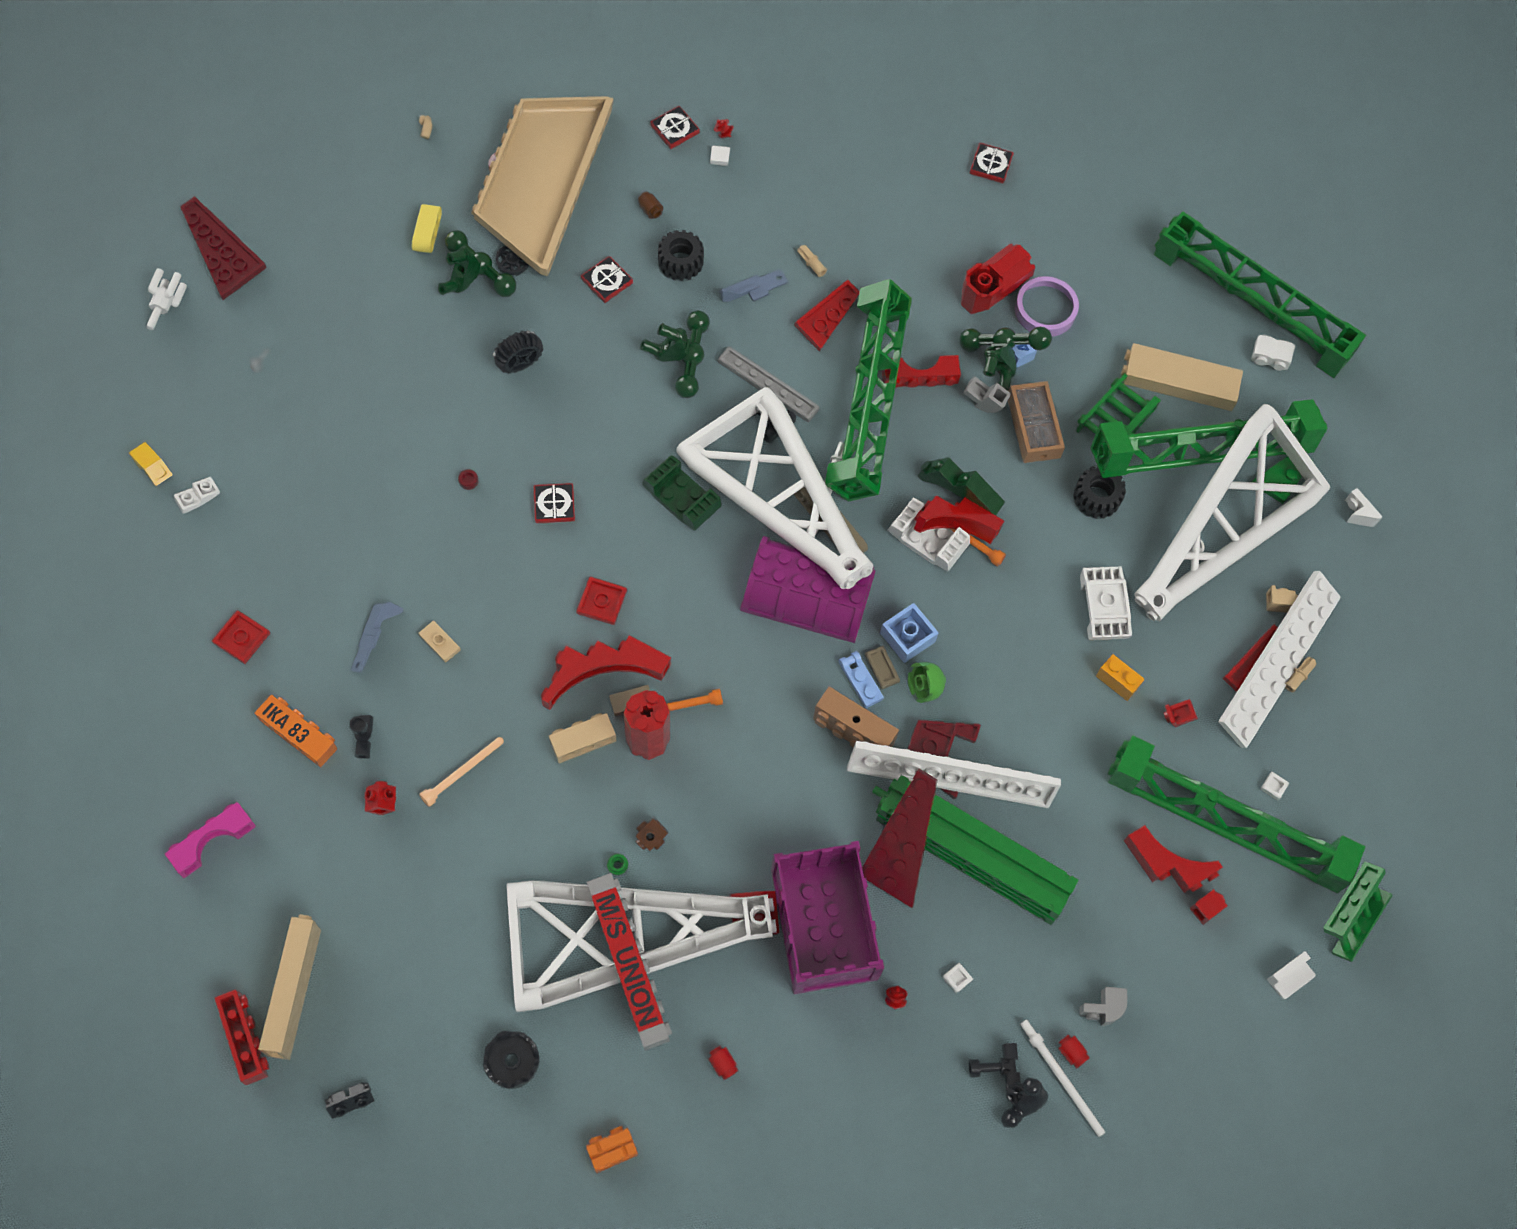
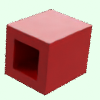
[1189,889,1228,925]

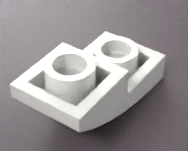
[174,476,220,514]

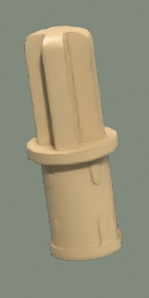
[797,245,827,277]
[1285,657,1317,693]

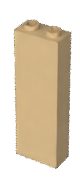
[1121,343,1243,411]
[259,915,321,1060]

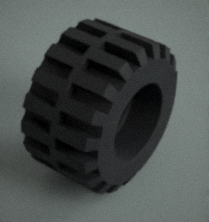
[658,230,704,281]
[1073,466,1126,519]

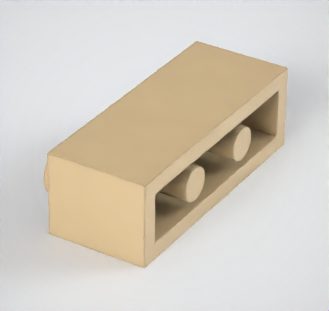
[549,713,617,764]

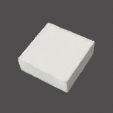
[710,146,730,166]
[1260,772,1289,801]
[942,963,973,994]

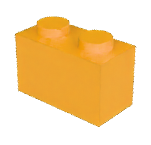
[1096,654,1145,701]

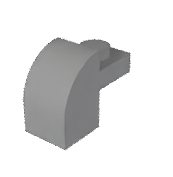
[963,376,1011,413]
[1080,987,1127,1026]

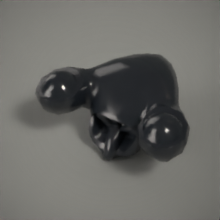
[1001,1078,1048,1128]

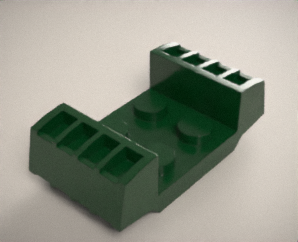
[642,455,722,531]

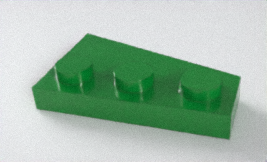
[1251,456,1313,504]

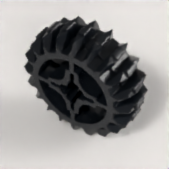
[493,330,544,374]

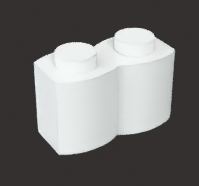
[1251,335,1295,371]

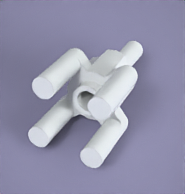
[146,268,187,330]

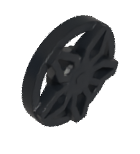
[496,245,529,276]

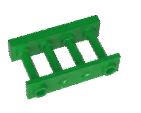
[1076,374,1161,434]
[1323,861,1393,962]

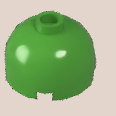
[908,662,946,703]

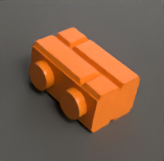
[586,1126,638,1174]

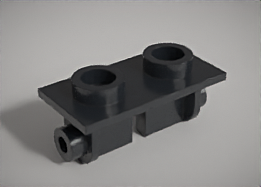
[325,1082,375,1119]

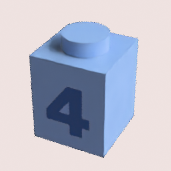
[1012,344,1037,368]

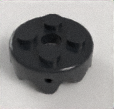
[483,1031,540,1089]

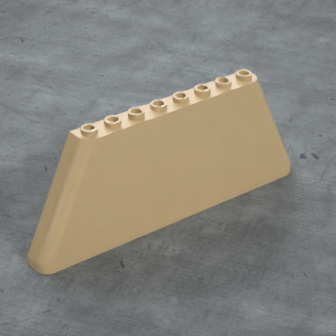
[471,96,614,276]

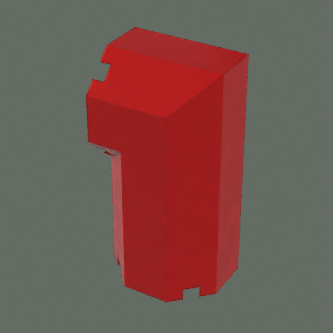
[961,244,1036,314]

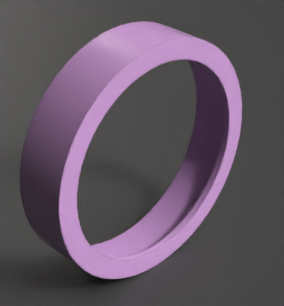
[1015,277,1079,337]

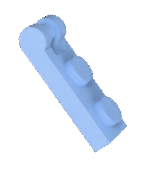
[838,651,884,709]

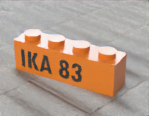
[255,694,337,768]

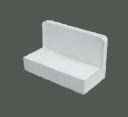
[1267,951,1316,1000]

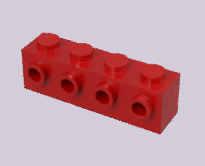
[215,989,269,1086]

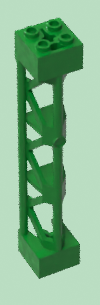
[1153,211,1367,378]
[825,279,912,502]
[1090,399,1328,478]
[1107,735,1366,894]

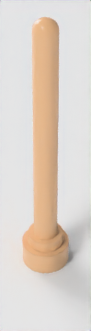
[419,737,504,807]

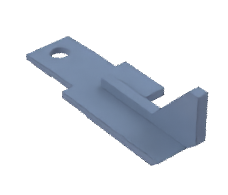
[719,269,788,302]
[350,602,404,673]

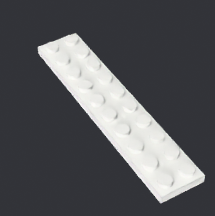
[1218,571,1341,748]
[847,741,1061,808]

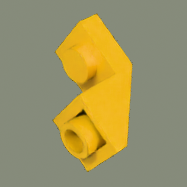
[128,442,173,486]

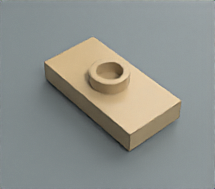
[418,621,461,663]

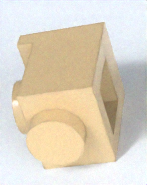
[1266,585,1298,613]

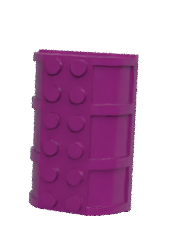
[740,536,876,643]

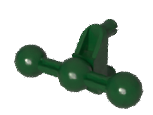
[438,230,517,297]
[640,310,710,399]
[959,326,1052,392]

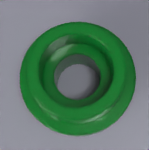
[607,854,628,875]

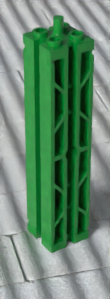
[872,774,1079,925]

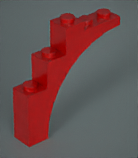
[541,635,671,710]

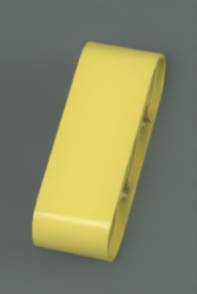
[412,204,442,253]

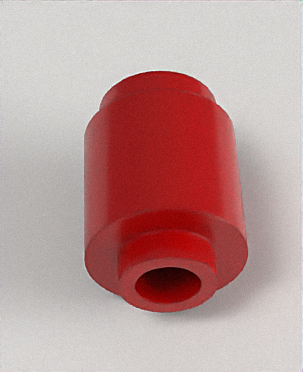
[1058,1034,1090,1069]
[708,1046,739,1080]

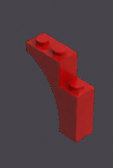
[914,495,1005,544]
[1124,825,1223,893]

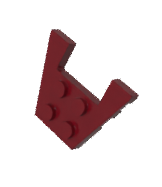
[907,720,981,799]

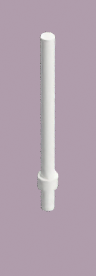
[1020,1020,1106,1137]

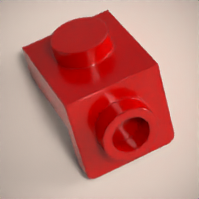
[1164,699,1198,727]

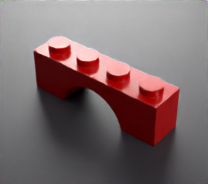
[882,355,961,388]

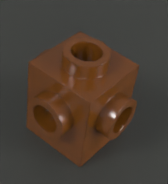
[635,817,669,851]

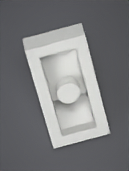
[1345,488,1382,527]

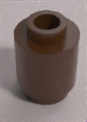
[638,192,663,219]

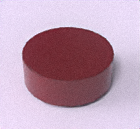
[458,469,479,490]

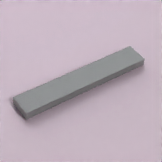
[718,346,820,423]

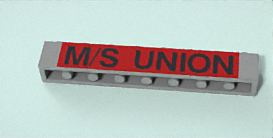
[587,873,672,1051]

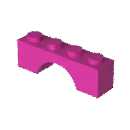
[165,802,256,878]

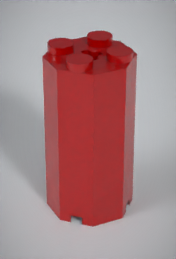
[624,690,670,760]

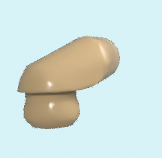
[419,115,433,139]

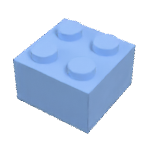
[880,603,939,663]

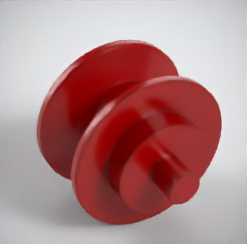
[714,119,734,138]
[885,985,908,1009]

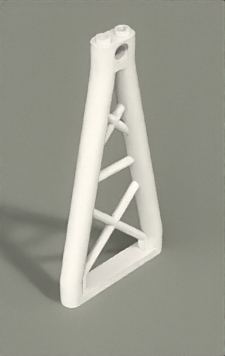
[676,387,873,589]
[1134,404,1330,621]
[507,880,777,1012]

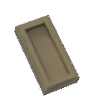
[865,646,900,690]
[609,685,650,716]

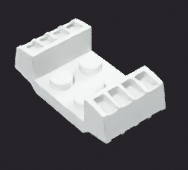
[887,498,970,572]
[1080,566,1132,640]

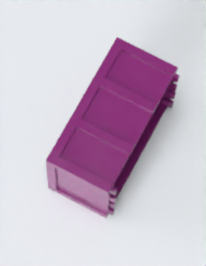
[771,841,884,995]

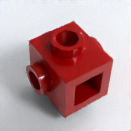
[364,781,396,815]

